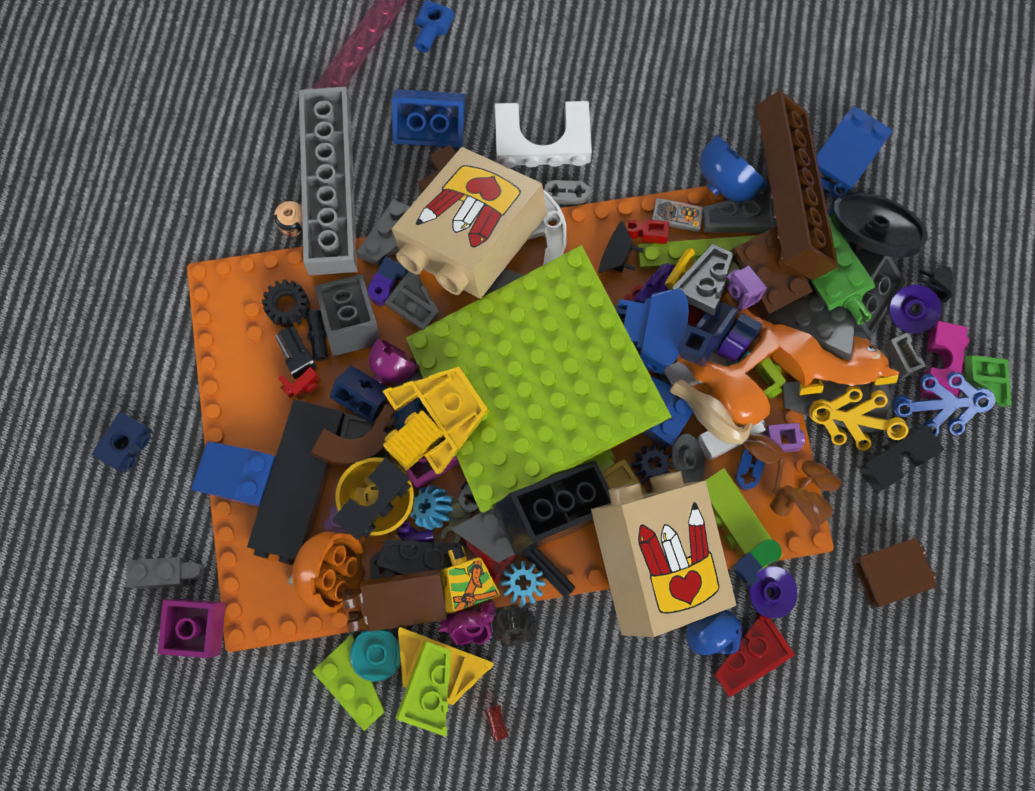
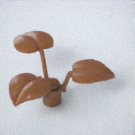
[743,433,842,529]

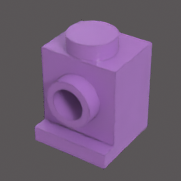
[726,266,767,311]
[763,423,805,453]

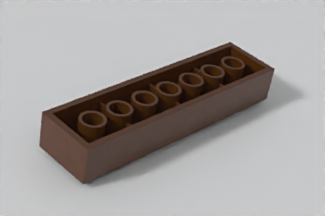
[756,90,838,280]

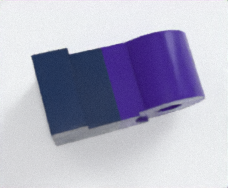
[368,257,409,306]
[717,313,762,364]

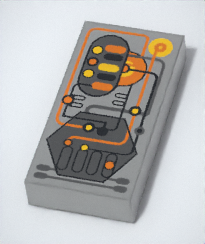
[652,198,704,232]

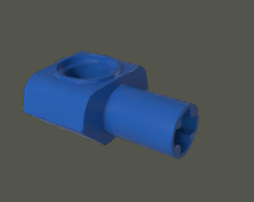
[414,0,455,53]

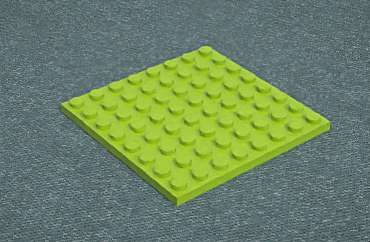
[406,245,672,513]

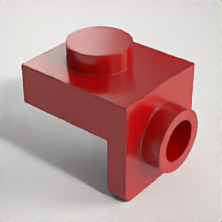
[278,367,321,400]

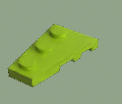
[312,635,385,731]
[396,640,451,737]

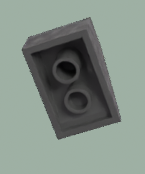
[315,274,381,356]

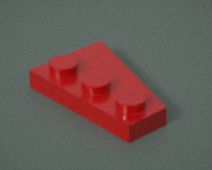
[714,615,795,698]

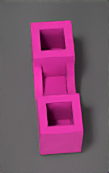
[919,321,969,399]

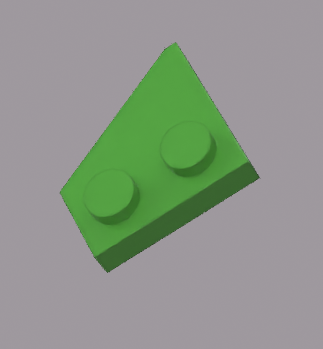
[964,355,1012,407]

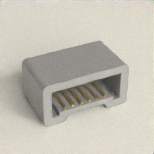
[884,333,925,378]

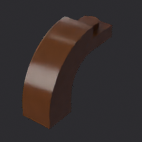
[310,404,395,466]

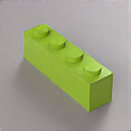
[704,468,783,573]

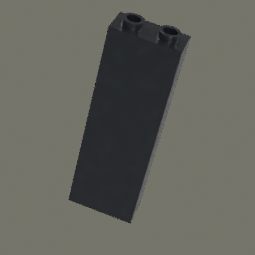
[247,399,345,565]

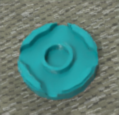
[349,629,401,682]

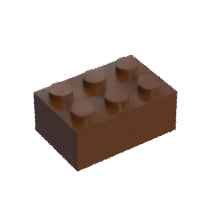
[730,226,813,317]

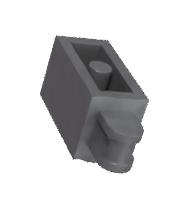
[126,557,205,589]

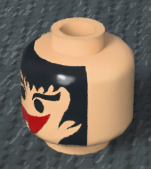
[274,201,303,237]

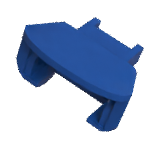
[617,289,689,374]

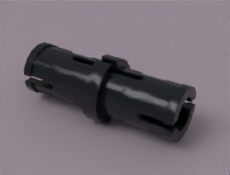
[305,309,329,361]

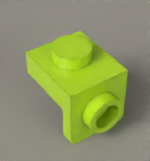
[755,357,786,400]

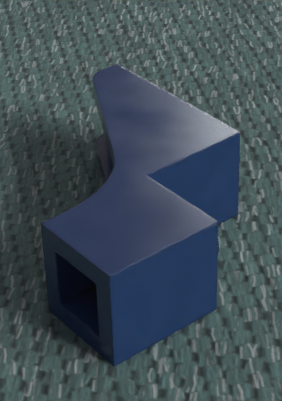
[677,301,739,367]

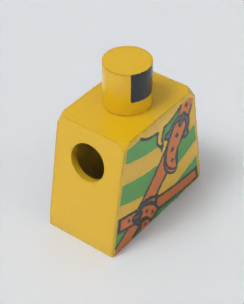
[440,546,500,613]

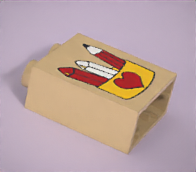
[392,147,547,299]
[591,471,737,637]

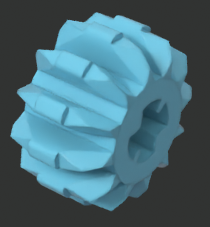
[501,561,545,606]

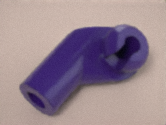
[397,521,434,542]

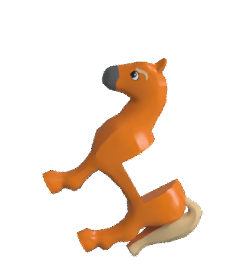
[670,292,900,444]

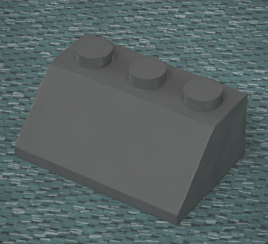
[843,248,905,338]

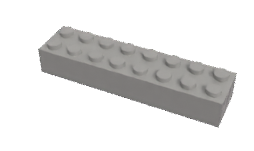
[299,87,358,275]

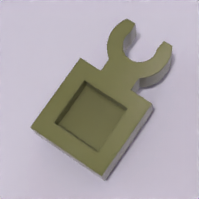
[441,495,475,543]

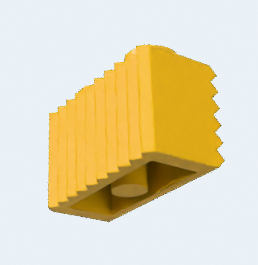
[383,410,444,472]

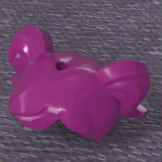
[439,599,496,645]

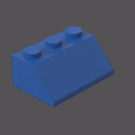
[392,89,466,148]

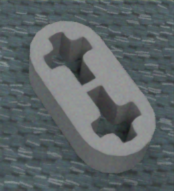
[544,180,589,205]

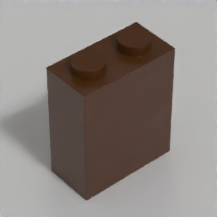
[852,537,937,608]

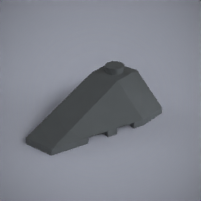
[782,380,890,433]

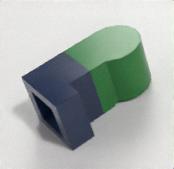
[730,539,782,588]

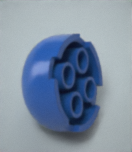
[699,134,768,203]

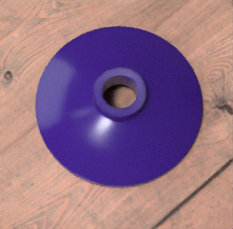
[890,285,941,333]
[748,566,797,619]

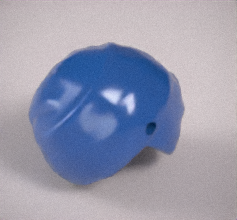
[686,609,742,655]

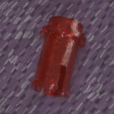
[484,705,510,742]

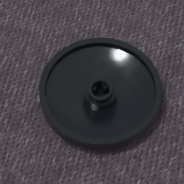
[830,192,928,258]

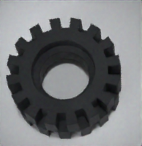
[262,280,310,328]

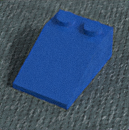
[816,105,893,190]
[642,376,693,447]
[191,441,275,508]

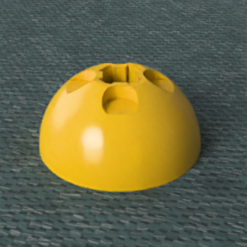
[336,457,414,536]

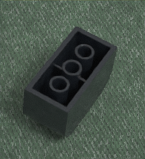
[493,460,611,556]

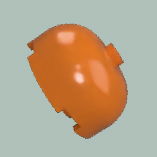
[292,531,364,613]

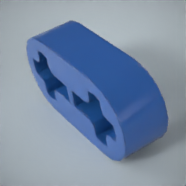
[734,448,765,491]

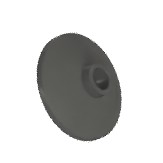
[672,434,705,483]

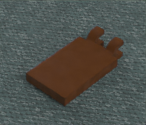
[342,569,447,632]

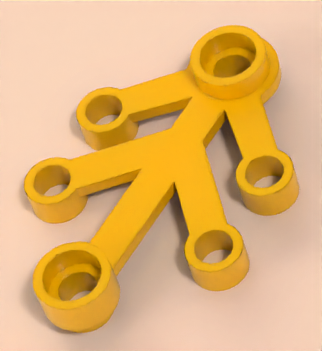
[809,385,908,451]

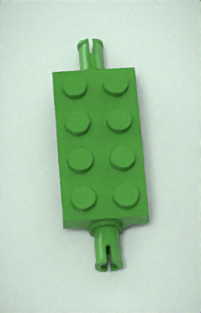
[807,216,875,325]

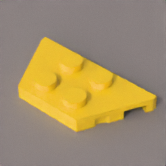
[398,627,494,705]

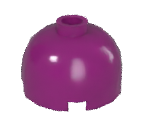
[368,338,420,385]

